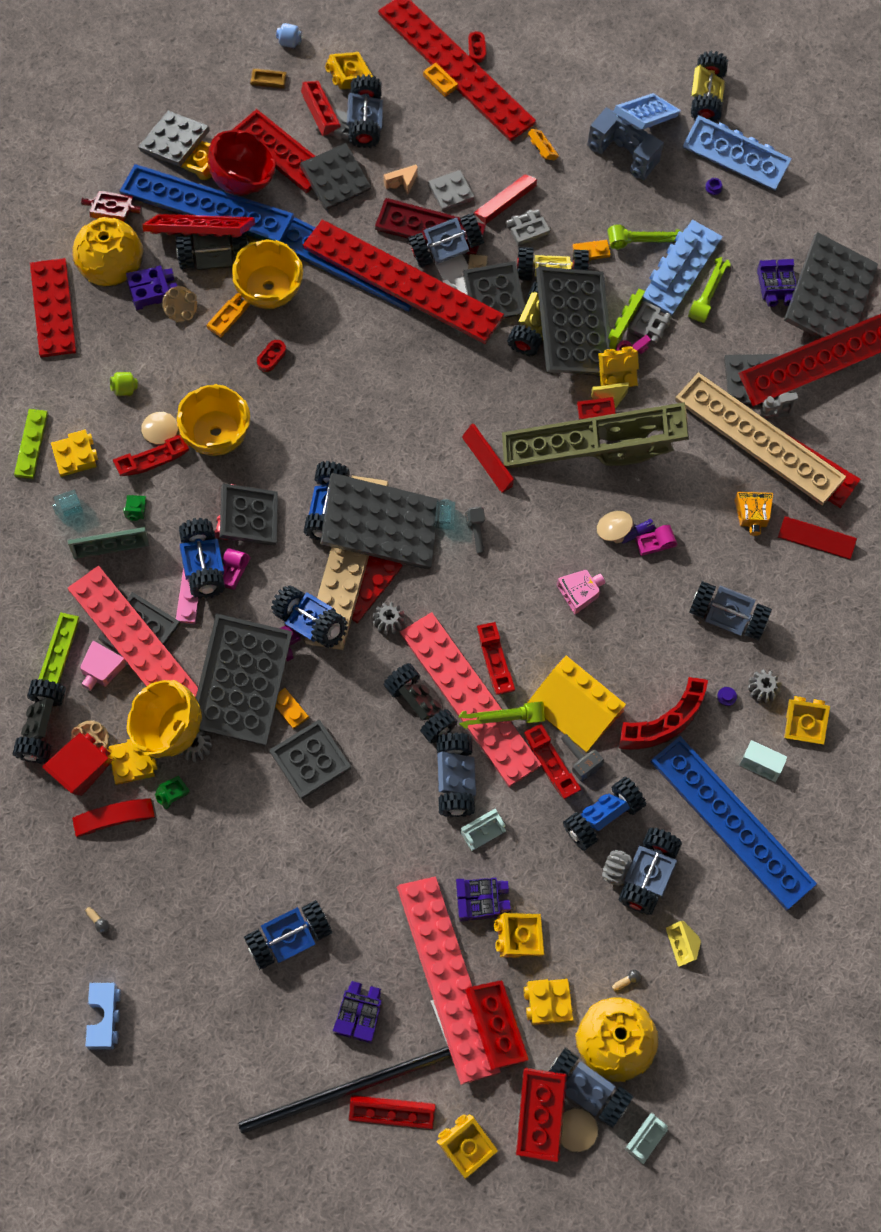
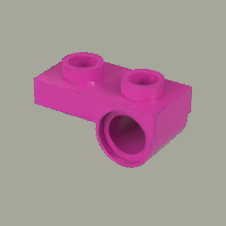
[615,334,651,354]
[635,525,677,556]
[223,548,251,590]

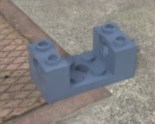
[587,107,664,180]

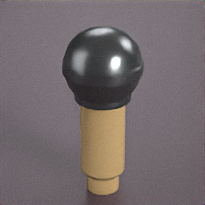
[85,907,110,933]
[612,969,641,992]

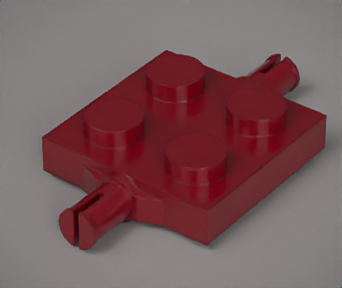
[81,191,142,222]

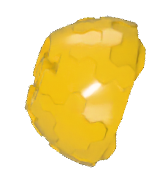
[72,217,144,286]
[232,240,303,309]
[177,384,250,456]
[127,680,202,758]
[575,998,658,1082]

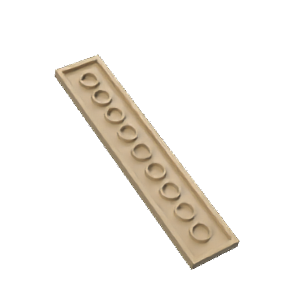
[675,372,846,506]
[305,476,389,650]

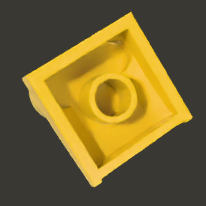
[181,141,212,180]

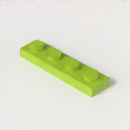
[608,289,645,349]
[14,409,48,479]
[38,612,80,684]

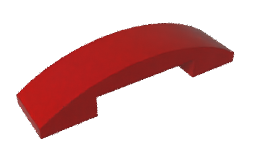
[113,435,189,476]
[477,622,515,695]
[524,724,581,799]
[72,798,155,837]

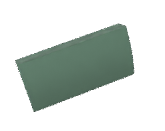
[68,527,149,559]

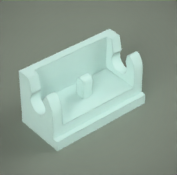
[739,740,787,782]
[460,808,506,851]
[624,1113,668,1164]

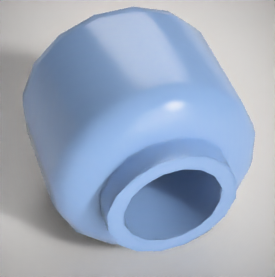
[276,23,302,48]

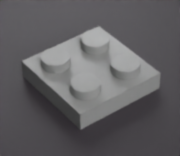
[428,170,474,211]

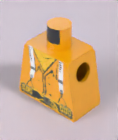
[735,492,773,536]

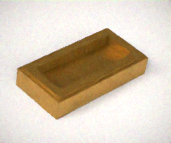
[250,69,287,89]

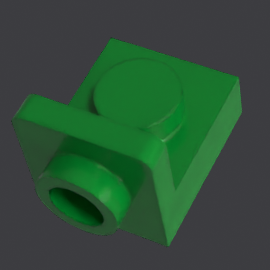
[123,495,146,521]
[155,776,190,810]

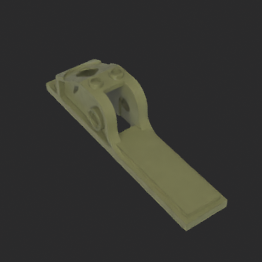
[502,402,689,469]

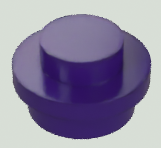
[705,178,723,195]
[717,687,737,706]

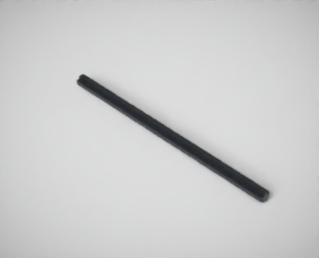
[238,1046,452,1134]

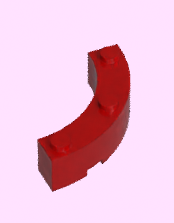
[619,677,708,750]

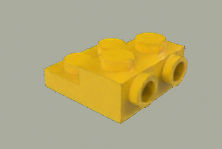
[325,52,373,90]
[599,347,639,387]
[51,429,99,477]
[784,696,830,745]
[108,739,158,785]
[494,913,544,958]
[523,979,573,1025]
[436,1114,498,1179]

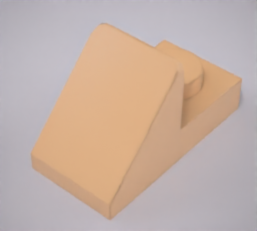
[384,165,418,195]

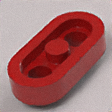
[468,31,486,63]
[257,340,286,372]

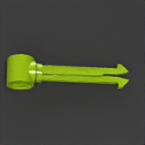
[607,224,682,249]
[688,257,731,323]
[458,702,545,729]

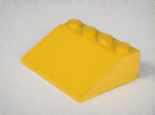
[527,656,626,753]

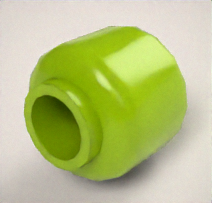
[110,372,138,396]

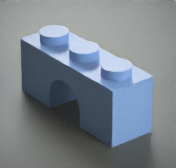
[86,983,121,1050]

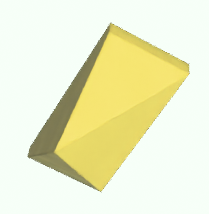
[591,382,629,409]
[666,921,701,967]

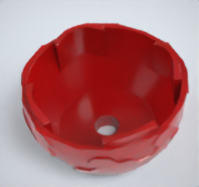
[208,129,276,196]

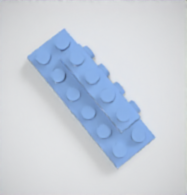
[613,93,681,130]
[683,115,792,191]
[642,220,723,315]

